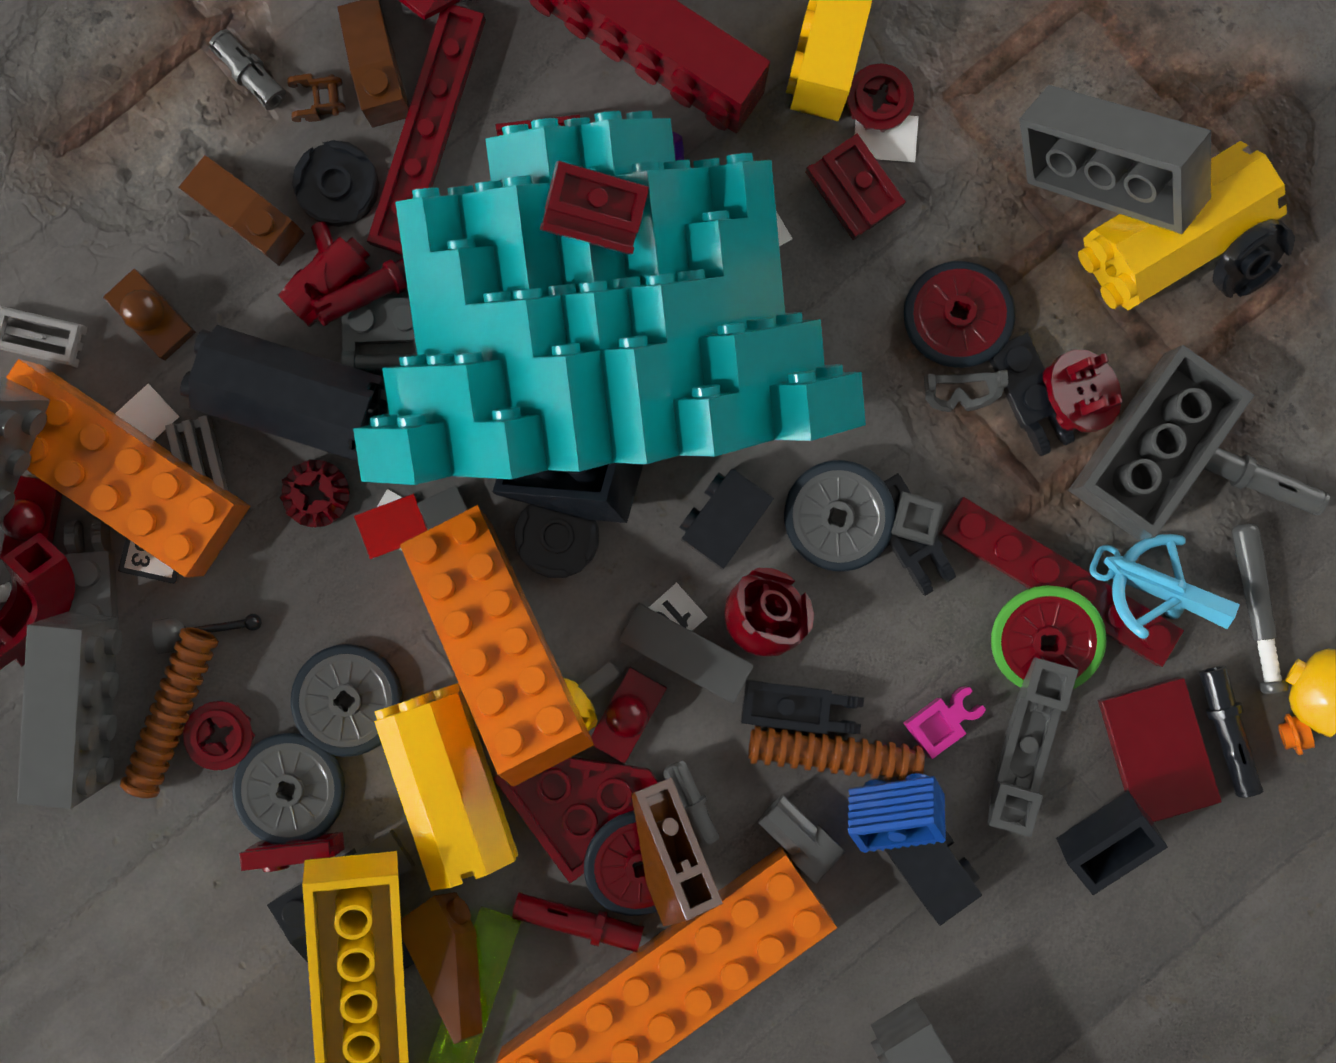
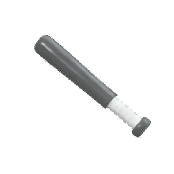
[1232,523,1288,694]

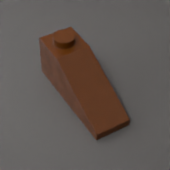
[337,0,410,128]
[179,155,305,266]
[631,778,723,927]
[401,892,483,1045]

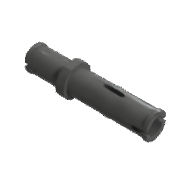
[1204,448,1330,516]

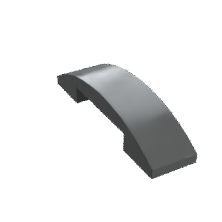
[987,657,1078,837]

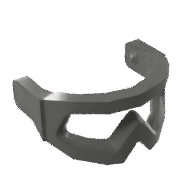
[924,370,1008,412]

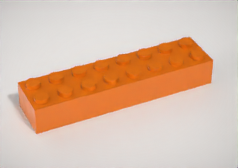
[496,846,837,1063]

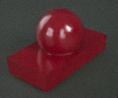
[0,476,62,559]
[591,667,667,763]

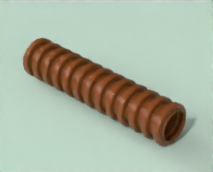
[120,627,219,799]
[748,725,925,781]

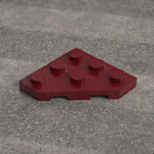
[493,757,659,883]

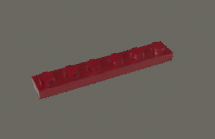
[367,5,486,255]
[939,497,1184,667]

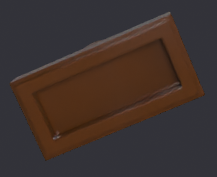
[103,268,196,361]

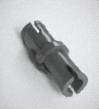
[209,29,286,110]

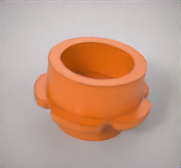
[1278,713,1315,755]

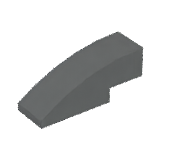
[619,603,754,704]

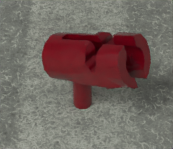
[277,222,370,327]

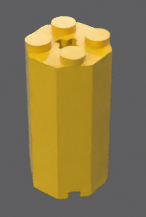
[1078,141,1287,310]
[374,683,519,891]

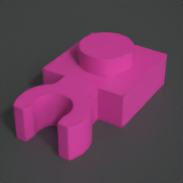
[903,686,986,759]

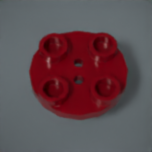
[1043,349,1123,432]

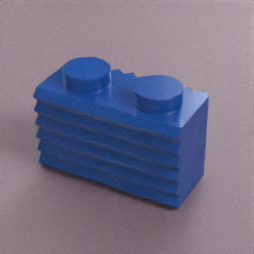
[847,773,946,853]

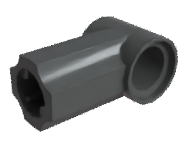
[758,794,846,883]

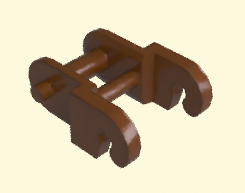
[287,73,346,122]

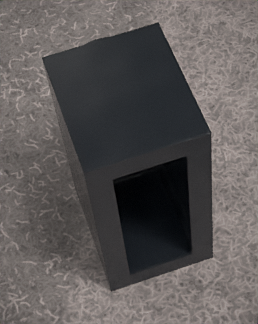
[679,468,774,570]
[1056,790,1168,895]
[885,831,982,926]

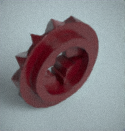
[846,63,914,133]
[279,459,350,528]
[183,700,255,770]

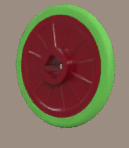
[991,585,1106,689]

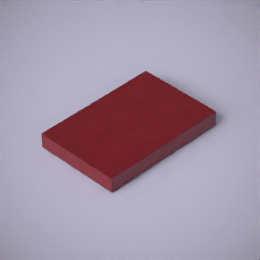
[1098,677,1222,822]

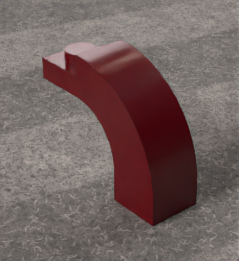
[0,532,75,670]

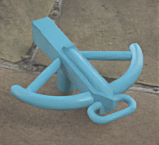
[1089,534,1240,639]

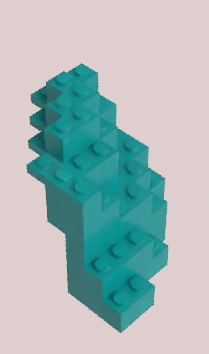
[353,111,866,485]

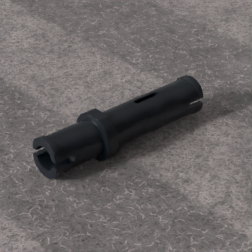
[1199,666,1264,798]

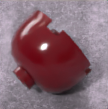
[725,567,814,656]

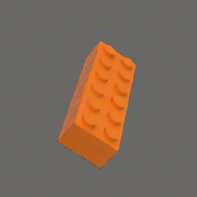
[6,359,251,577]
[400,505,594,787]

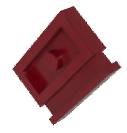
[805,133,906,240]
[540,161,649,254]
[239,832,345,872]

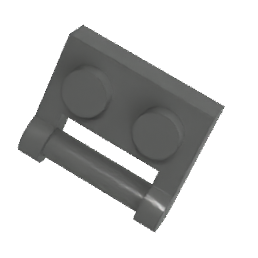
[341,298,417,372]

